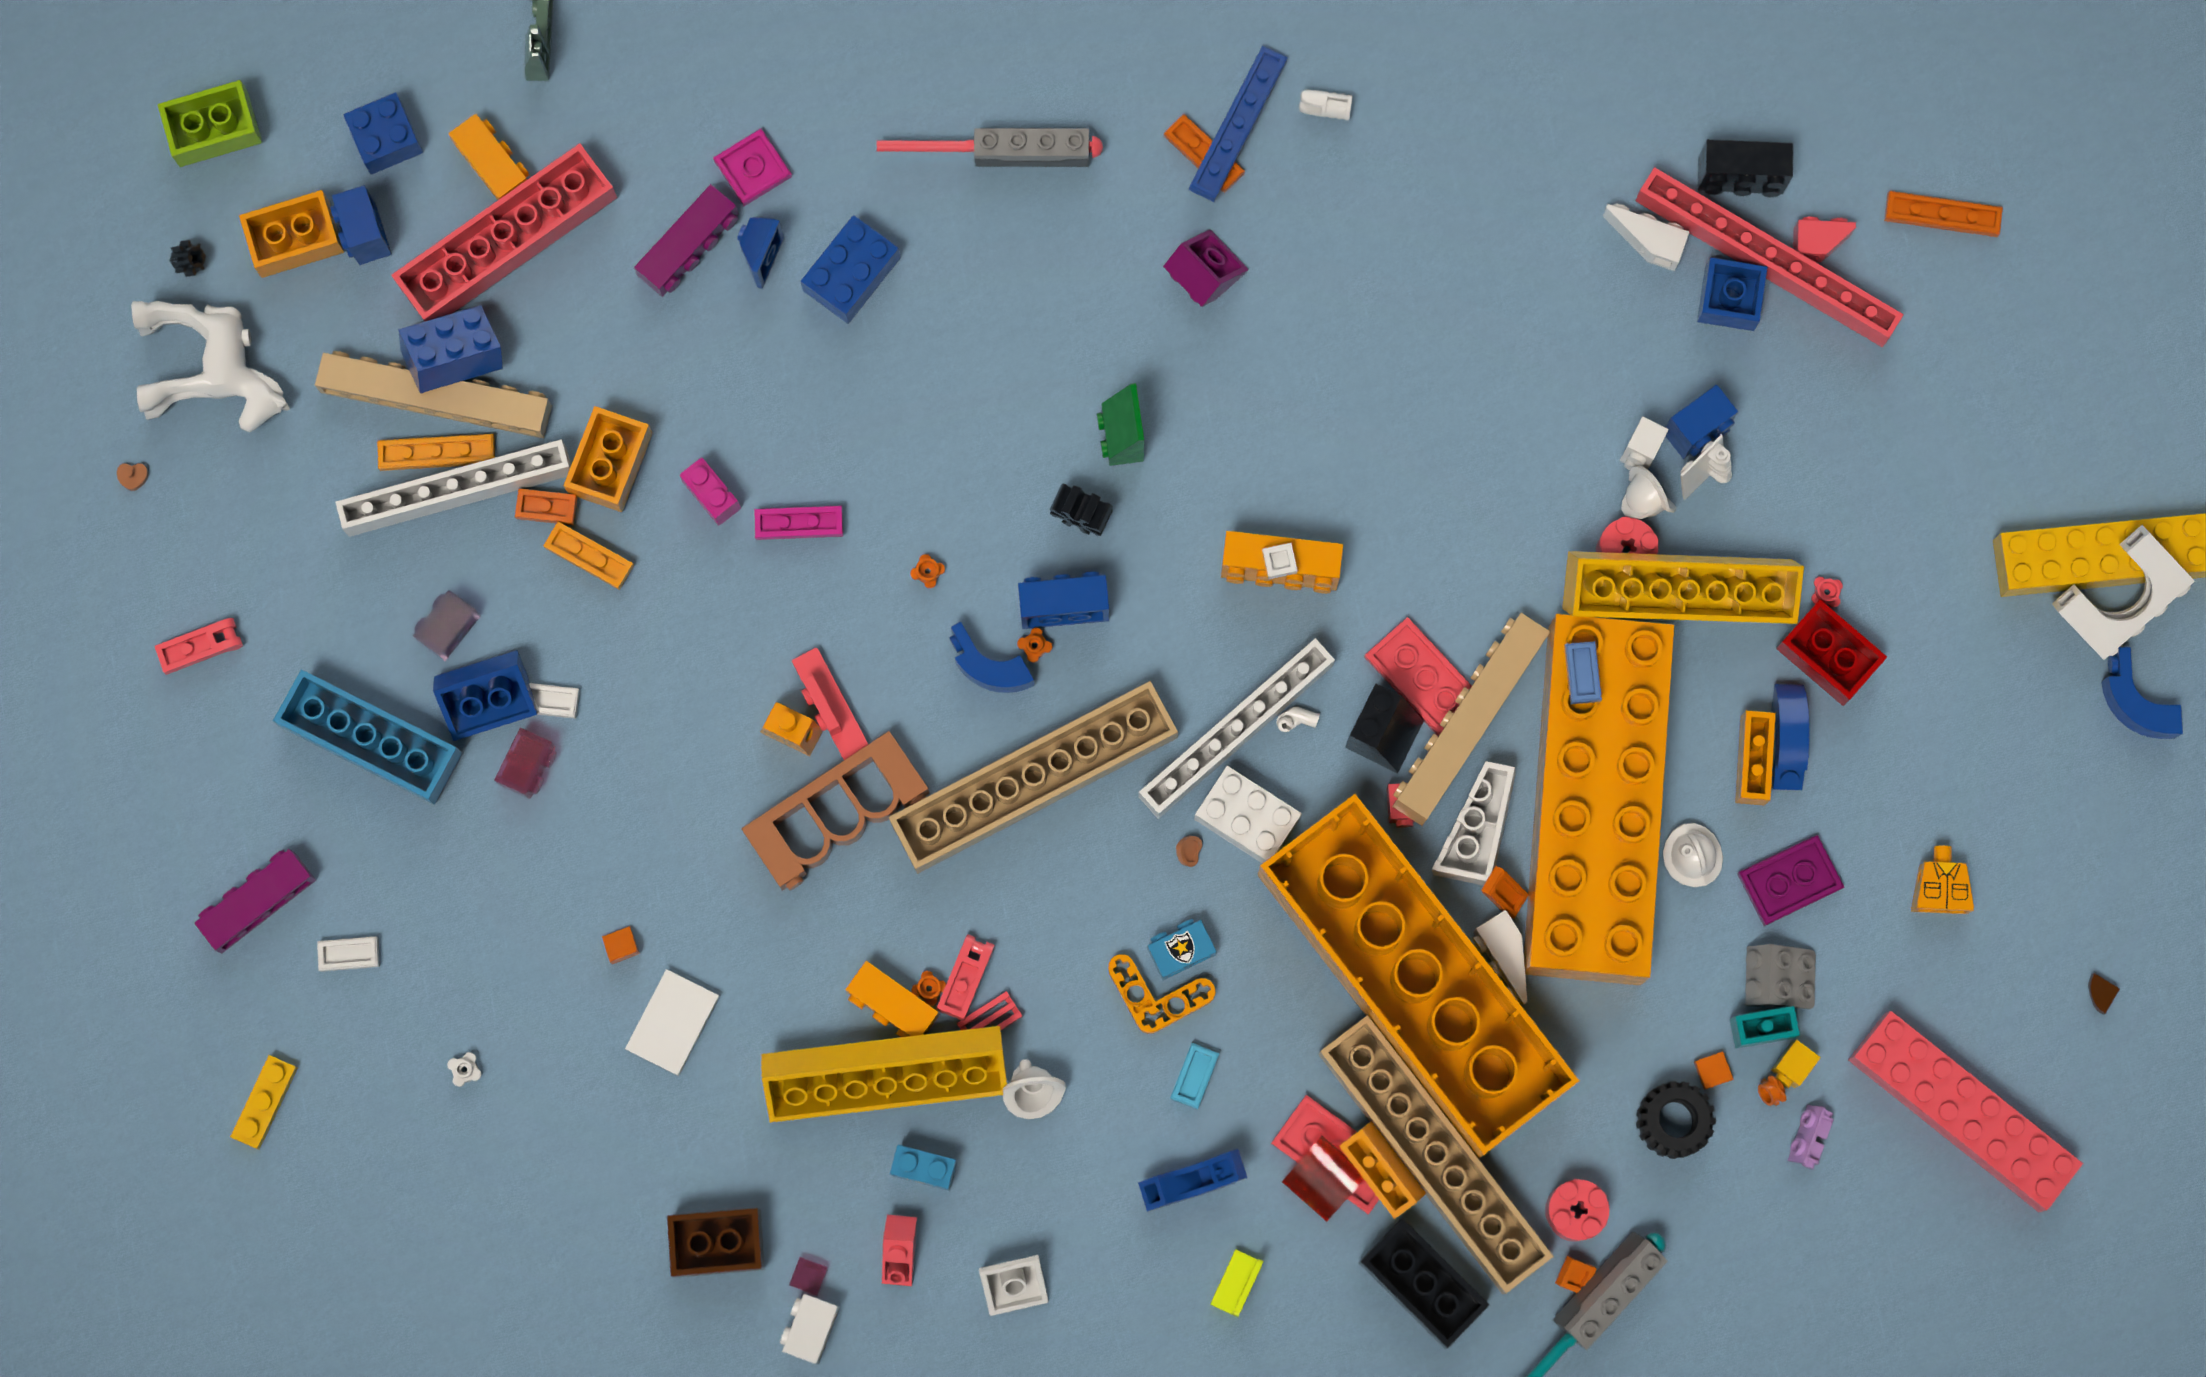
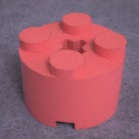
[1596,517,1658,554]
[1545,1179,1609,1242]

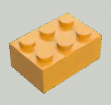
[239,190,345,278]
[563,406,653,512]

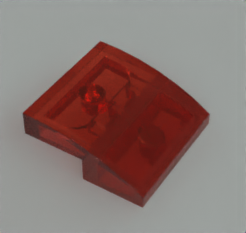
[1282,1135,1364,1222]

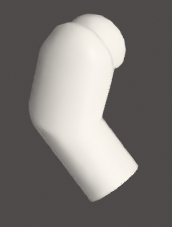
[1276,706,1320,732]

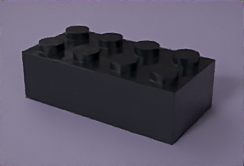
[1359,1218,1490,1349]

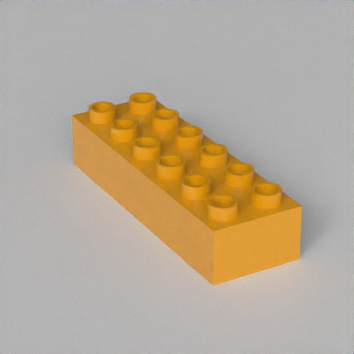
[1524,614,1674,986]
[1257,794,1580,1159]

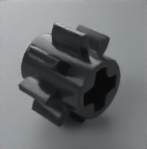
[169,240,206,277]

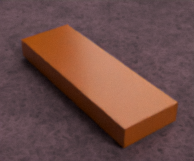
[1164,114,1245,193]

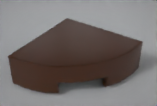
[2088,973,2120,1015]

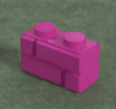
[679,458,741,526]

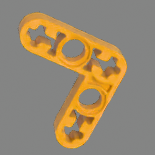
[1108,954,1215,1034]

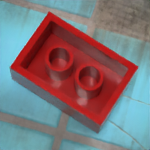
[1776,599,1887,706]

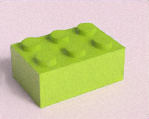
[157,80,262,167]

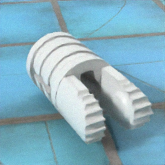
[1299,90,1352,121]

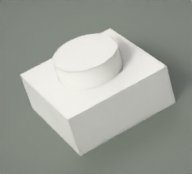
[1262,543,1298,579]

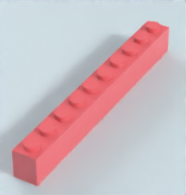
[1635,167,1904,348]

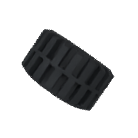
[1636,1081,1716,1159]

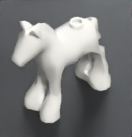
[131,301,291,433]

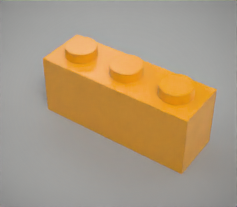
[448,114,530,200]
[1735,710,1776,806]
[845,961,940,1037]
[1339,1121,1427,1219]

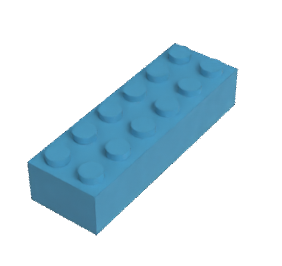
[273,669,462,805]

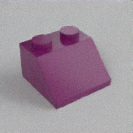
[1163,229,1249,307]

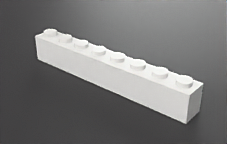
[336,439,571,537]
[1139,638,1335,819]

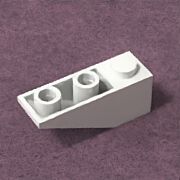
[1603,204,1689,271]
[1472,910,1528,1006]

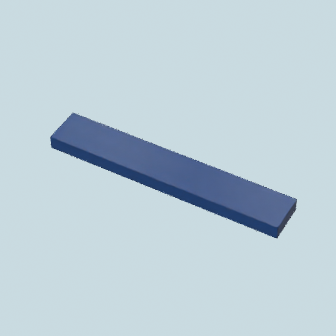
[1189,46,1288,202]

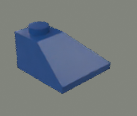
[737,217,784,289]

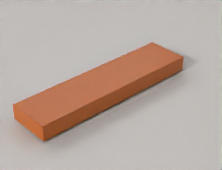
[1884,191,2003,237]

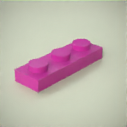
[754,506,843,540]

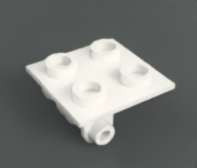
[1680,435,1732,500]

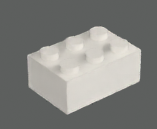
[1194,766,1302,863]

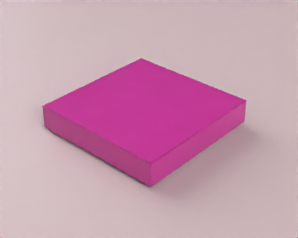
[713,128,792,206]

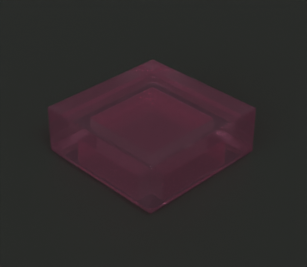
[789,1257,828,1296]

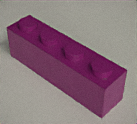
[634,184,739,297]
[194,849,316,954]

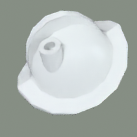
[1621,465,1676,519]
[1663,823,1723,887]
[1003,1060,1066,1119]

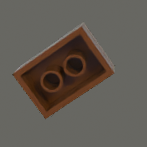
[667,1208,765,1278]

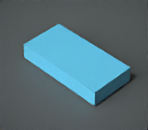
[1170,1043,1220,1110]

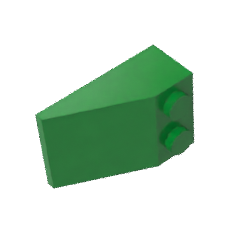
[1096,383,1144,466]

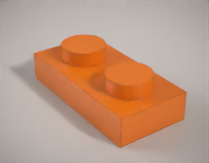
[515,489,578,525]

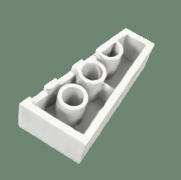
[1431,761,1516,886]

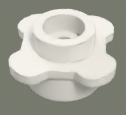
[447,1053,481,1087]

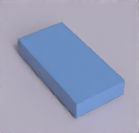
[1564,641,1602,704]

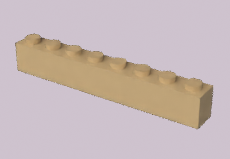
[315,351,552,439]
[1392,613,1550,826]

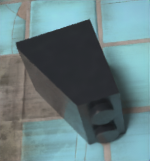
[1345,683,1424,774]

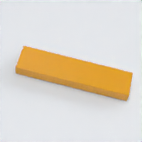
[377,434,495,471]

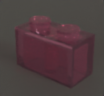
[494,728,557,799]

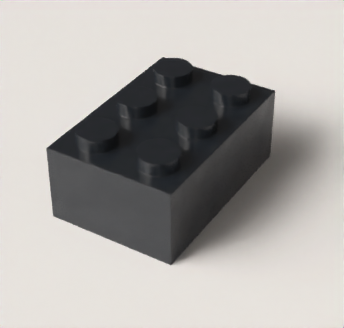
[1697,139,1793,197]

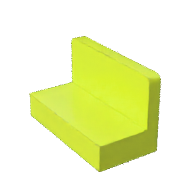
[1210,1249,1264,1317]

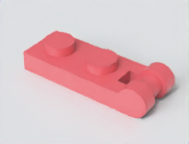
[154,618,243,675]
[937,934,995,1021]

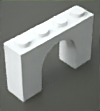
[2052,525,2195,660]

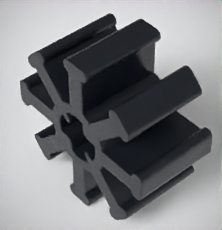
[1050,484,1113,537]

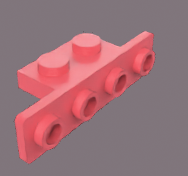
[792,648,868,760]

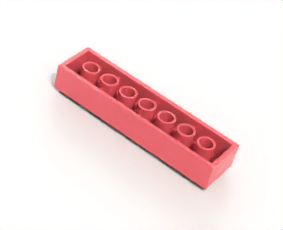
[391,143,617,322]
[1848,1011,2083,1212]

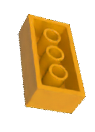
[1221,531,1343,594]

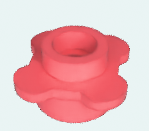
[1811,577,1843,608]

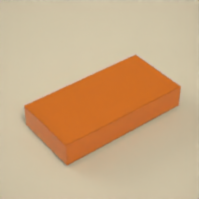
[1481,866,1529,919]

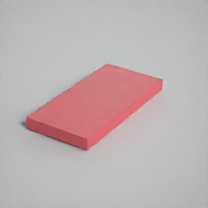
[1364,617,1472,737]
[1271,1095,1379,1215]

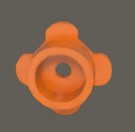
[910,554,945,589]
[1017,628,1052,663]
[911,971,946,1006]
[1758,1075,1786,1106]

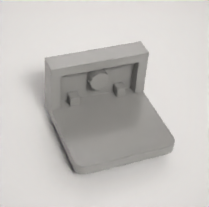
[1745,944,1816,1009]

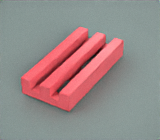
[957,991,1023,1031]

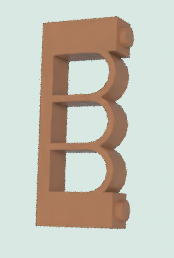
[741,731,930,891]

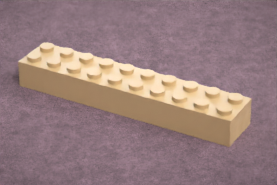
[888,681,1178,874]
[1318,1015,1554,1295]

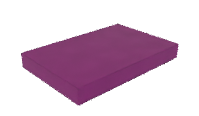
[1737,835,1845,926]

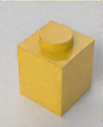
[1771,1039,1821,1088]

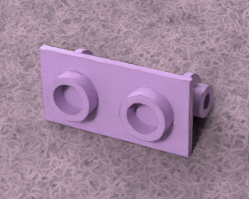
[1787,1105,1834,1169]

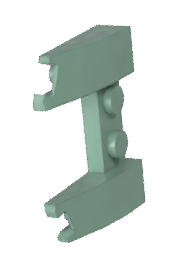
[524,0,553,81]

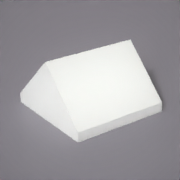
[979,1255,1049,1316]

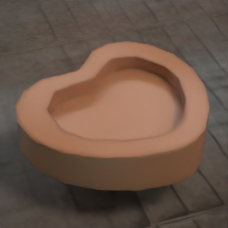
[116,463,148,491]
[1176,835,1202,867]

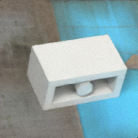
[1620,416,1669,470]
[780,1294,840,1364]

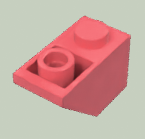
[1793,217,1856,263]
[882,1215,917,1286]

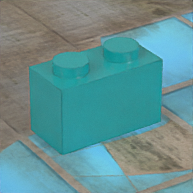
[1730,1006,1800,1049]

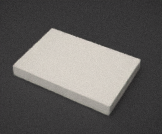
[625,969,720,1076]

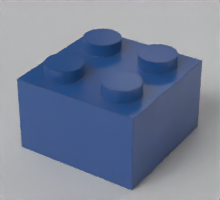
[343,92,423,175]
[330,185,392,265]
[1697,257,1767,331]
[1665,385,1738,460]

